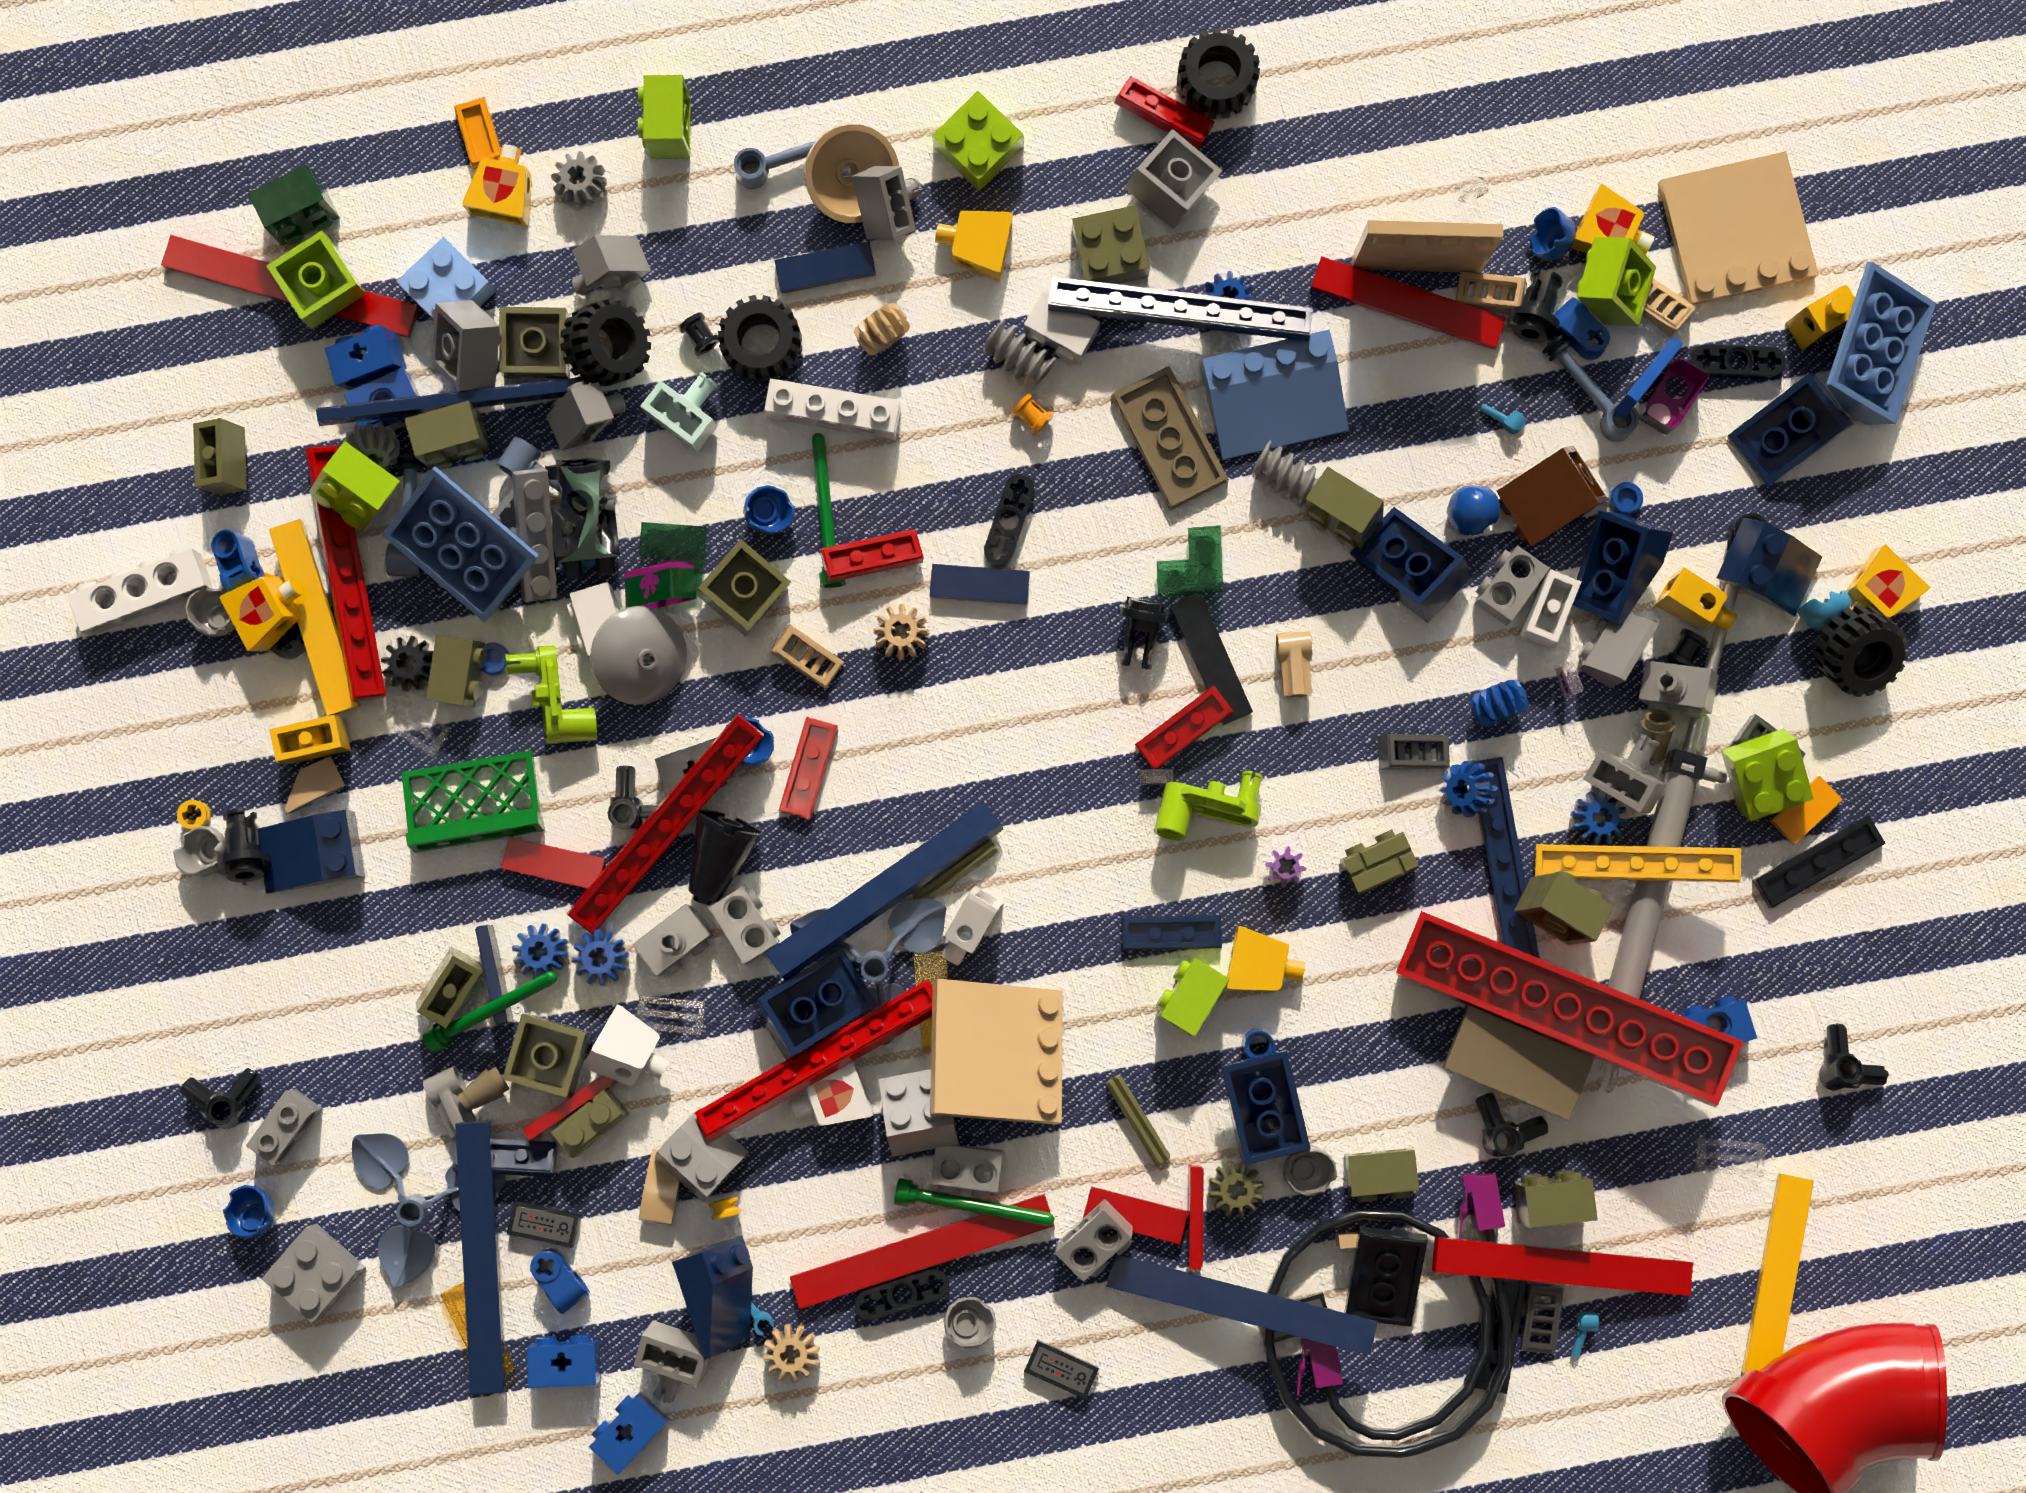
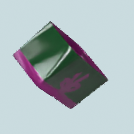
[1639,359,1709,435]
[624,561,697,609]

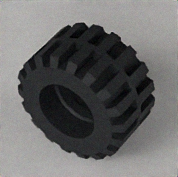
[1177,28,1260,119]
[718,295,803,384]
[560,299,652,387]
[1813,605,1909,697]

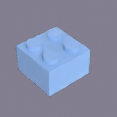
[396,236,496,320]

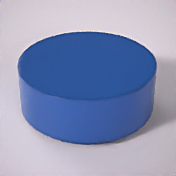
[1608,482,1643,516]
[481,642,510,676]

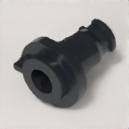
[1507,269,1563,343]
[1118,597,1171,669]
[218,808,272,886]

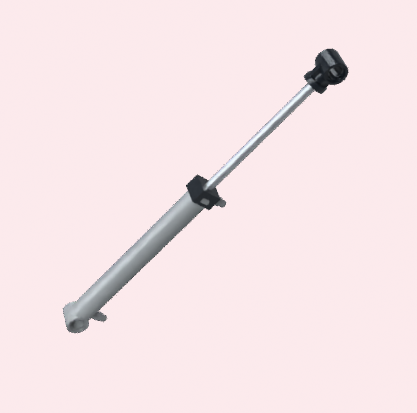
[1608,513,1766,999]

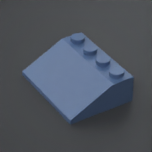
[1826,261,1936,425]
[1199,329,1349,461]
[382,467,539,622]

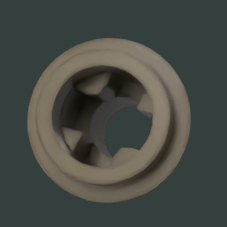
[1641,710,1675,762]
[457,1067,510,1112]

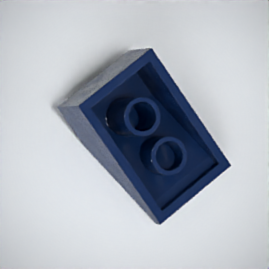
[1728,373,1854,486]
[1350,507,1473,623]
[1572,510,1673,625]
[1716,518,1822,617]
[258,809,365,894]
[752,948,877,1060]
[1221,1050,1311,1165]
[672,1235,753,1360]

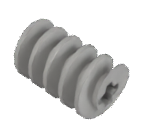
[983,318,1057,388]
[1252,440,1320,507]

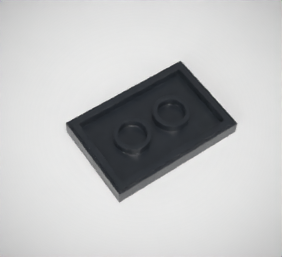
[1344,1226,1428,1327]

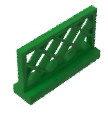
[401,751,545,853]

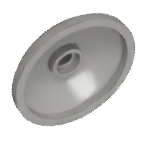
[590,606,687,705]

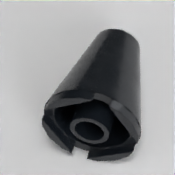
[688,809,761,905]

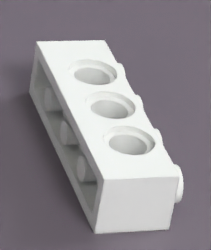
[764,378,901,440]
[67,547,214,636]

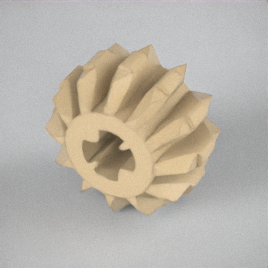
[853,303,910,355]
[873,604,930,660]
[762,1324,820,1383]

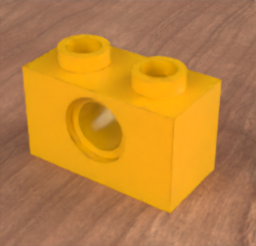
[269,715,351,765]

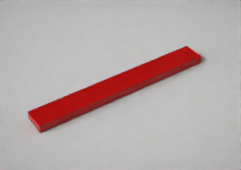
[161,234,420,338]
[305,445,386,702]
[567,714,764,935]
[694,979,933,1143]
[790,1193,1055,1309]
[1432,1237,1693,1296]

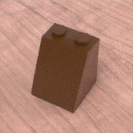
[1496,446,1609,546]

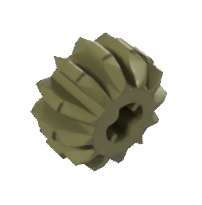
[1208,1161,1265,1218]

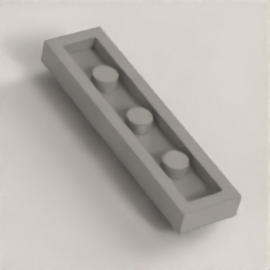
[512,468,557,602]

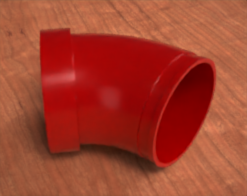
[1722,1322,1947,1493]

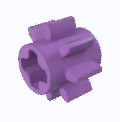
[1264,846,1307,888]

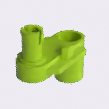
[504,645,597,744]
[1154,771,1263,841]

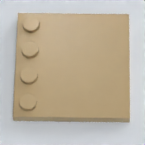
[1658,151,1819,305]
[1352,220,1504,273]
[930,979,1063,1125]

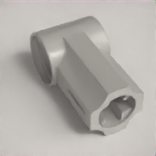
[423,1066,477,1139]

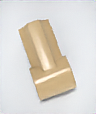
[1276,631,1312,698]

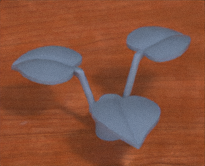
[790,898,947,1045]
[352,1133,506,1288]

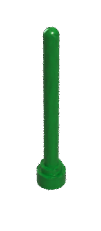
[812,433,846,588]
[422,971,557,1053]
[894,1178,1055,1226]

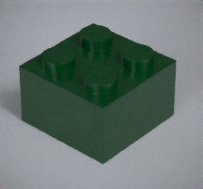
[247,164,340,246]

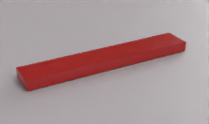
[1310,256,1506,350]

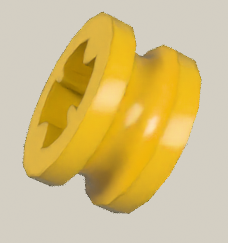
[177,800,211,830]
[709,1196,742,1220]

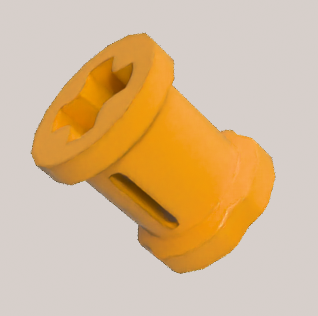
[1010,392,1054,436]

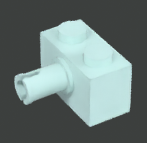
[640,372,717,452]

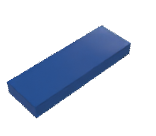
[1615,337,1683,420]

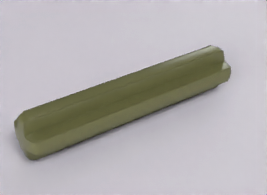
[911,839,998,899]
[1106,1075,1171,1166]

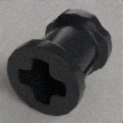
[678,312,719,356]
[1666,628,1709,667]

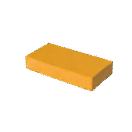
[454,97,501,169]
[1769,775,1843,845]

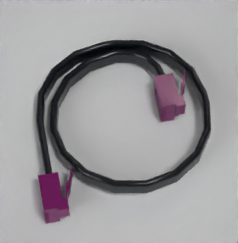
[1263,1173,1511,1458]

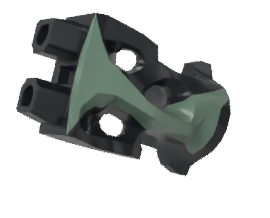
[545,457,620,579]

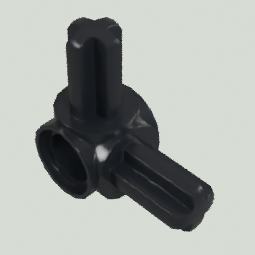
[607,765,659,830]
[1819,1023,1889,1091]
[180,1068,262,1129]
[1475,1093,1549,1157]

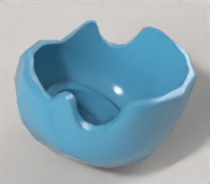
[1796,590,1852,631]

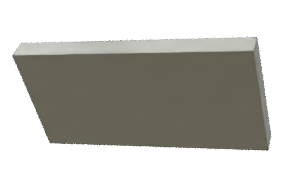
[1111,366,1229,511]
[1443,1005,1595,1121]

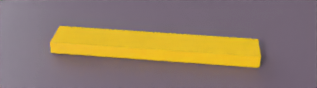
[269,519,361,716]
[1535,844,1741,883]
[1741,1173,1814,1373]

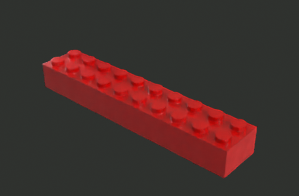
[1396,911,1744,1107]

